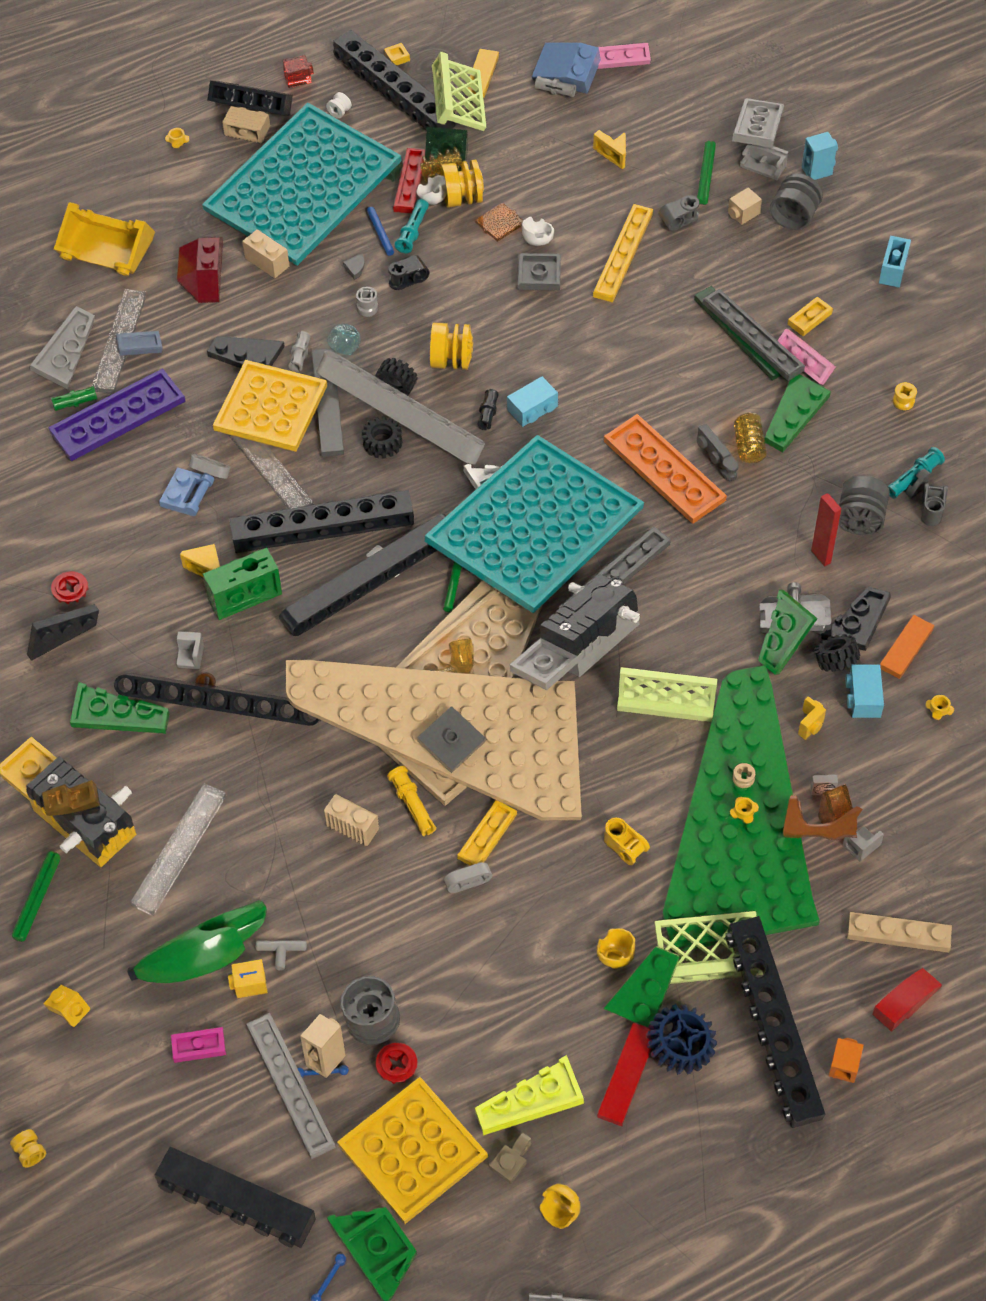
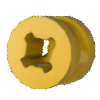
[893,382,917,410]

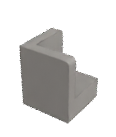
[176,631,204,669]
[843,827,884,862]

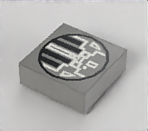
[810,775,838,795]

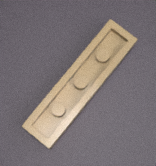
[847,912,952,953]

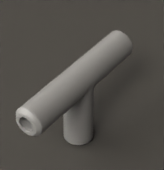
[256,941,307,971]

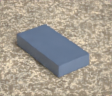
[116,331,163,356]

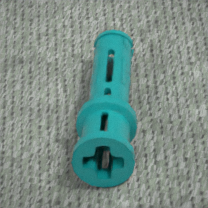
[395,199,429,254]
[888,447,945,499]

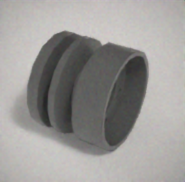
[770,174,823,230]
[839,476,890,536]
[341,976,400,1045]

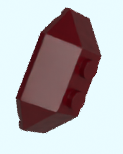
[177,237,223,303]

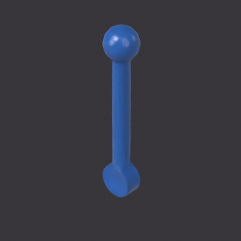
[298,1065,349,1078]
[311,1254,346,1301]

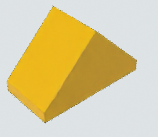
[180,544,220,577]

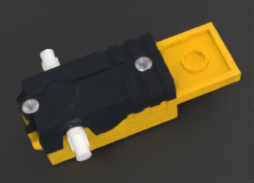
[0,737,136,868]

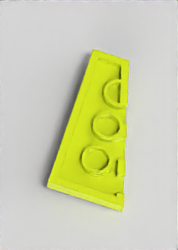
[475,1055,584,1135]

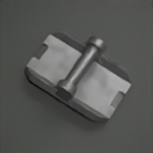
[760,582,831,634]

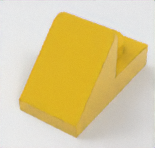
[593,130,626,169]

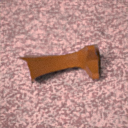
[783,795,863,841]

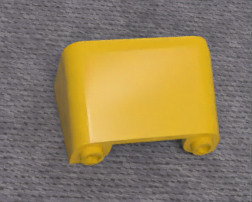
[54,202,155,276]

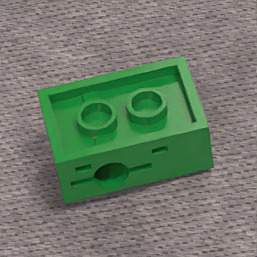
[203,548,282,620]

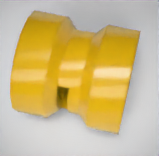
[10,1129,46,1168]

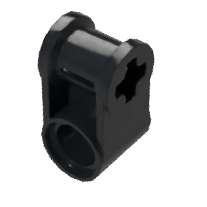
[388,255,430,290]

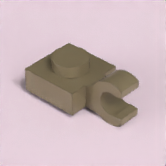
[489,1133,532,1184]

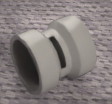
[356,287,378,317]

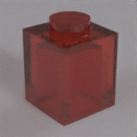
[282,55,314,88]

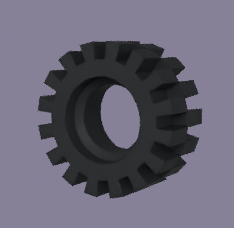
[375,358,418,396]
[362,416,403,459]
[814,634,861,672]

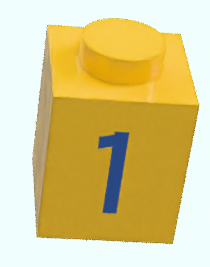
[228,959,268,998]

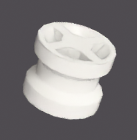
[326,92,352,118]

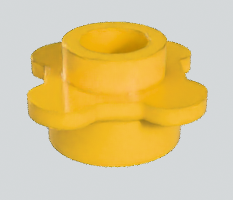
[165,128,189,148]
[925,695,954,720]
[730,797,759,824]

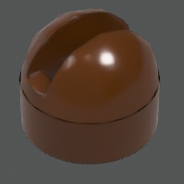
[195,672,216,686]

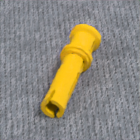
[387,766,436,836]

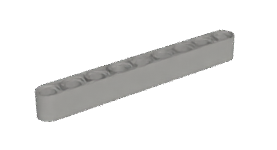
[317,351,485,464]

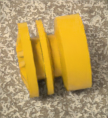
[441,159,484,208]
[430,322,473,370]

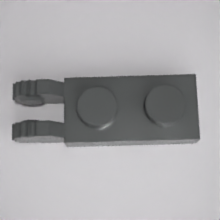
[697,424,739,482]

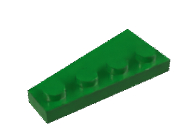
[764,374,831,453]
[70,682,170,734]

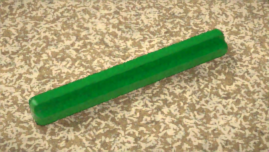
[697,141,716,205]
[12,851,61,942]

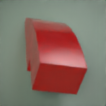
[872,968,942,1032]

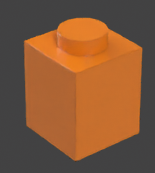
[829,1038,864,1083]

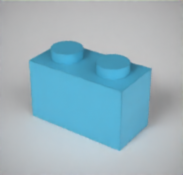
[802,132,838,180]
[879,235,911,288]
[507,376,558,427]
[845,665,884,718]

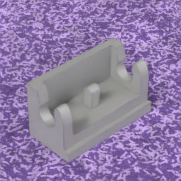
[740,144,788,180]

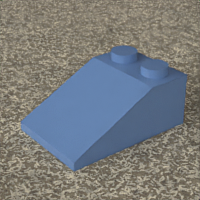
[532,43,601,94]

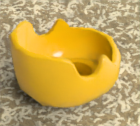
[597,929,635,969]
[539,1183,580,1229]

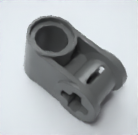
[658,195,699,231]
[921,483,948,526]

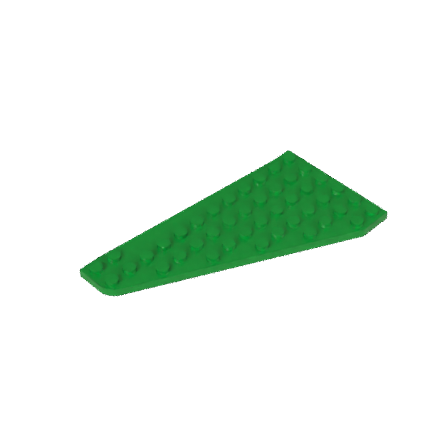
[662,665,820,953]

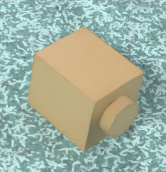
[728,187,762,225]

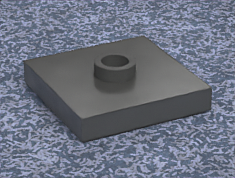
[518,253,561,291]
[417,706,486,773]

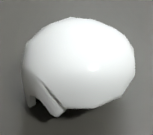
[416,175,447,205]
[522,217,554,246]

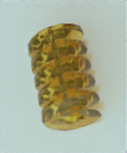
[420,147,462,182]
[733,413,767,463]

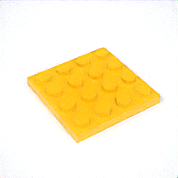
[213,360,327,452]
[337,1077,488,1224]

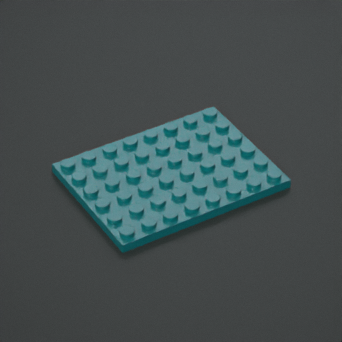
[202,102,402,266]
[425,435,644,613]

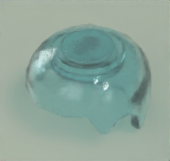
[327,323,361,355]

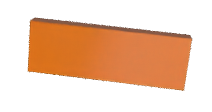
[880,615,934,679]

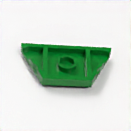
[327,1207,417,1301]

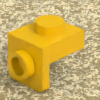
[798,697,826,740]
[43,985,90,1027]

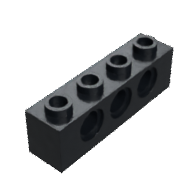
[207,80,293,115]

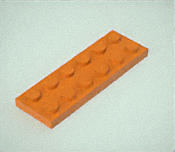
[604,414,727,524]

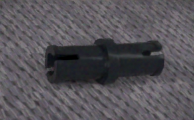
[477,389,499,430]

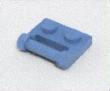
[159,468,215,516]

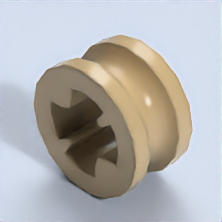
[733,763,755,788]

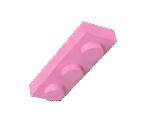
[597,43,651,69]
[778,329,836,385]

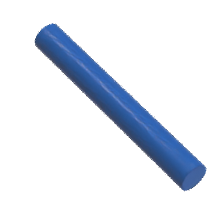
[367,207,394,256]

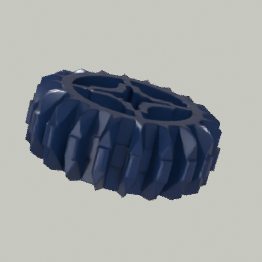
[646,1004,717,1075]

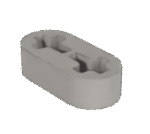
[189,454,231,479]
[444,863,493,893]

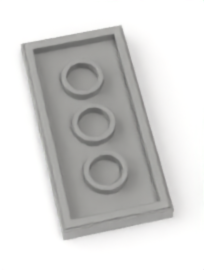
[732,98,784,148]

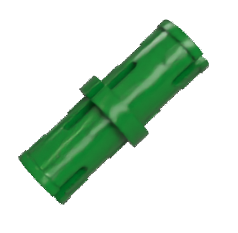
[51,386,97,411]

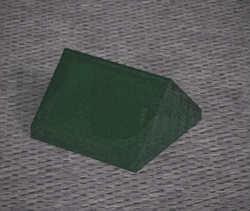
[424,127,468,171]

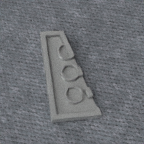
[30,306,95,389]

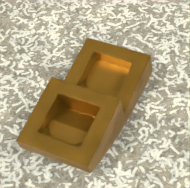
[42,780,100,816]

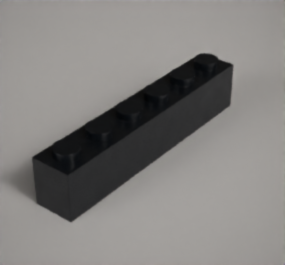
[154,1147,316,1248]

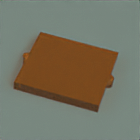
[475,203,523,242]

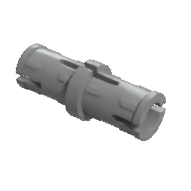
[535,76,576,97]
[288,331,311,372]

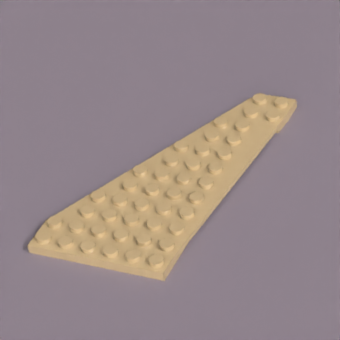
[378,581,543,806]
[286,660,582,821]

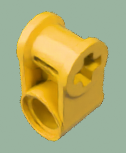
[604,818,650,865]

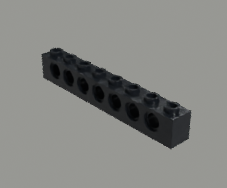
[333,30,455,138]
[229,490,414,553]
[725,916,826,1128]

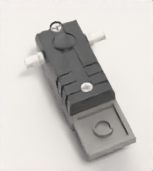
[510,574,640,690]

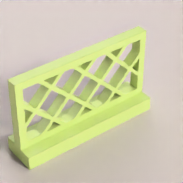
[432,52,486,131]
[617,667,717,722]
[654,911,763,984]

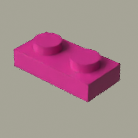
[171,1027,226,1063]

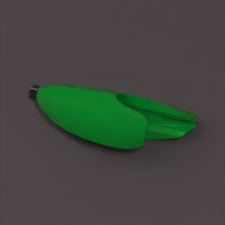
[127,900,267,983]

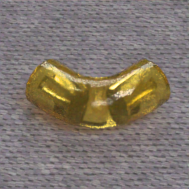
[430,639,474,674]

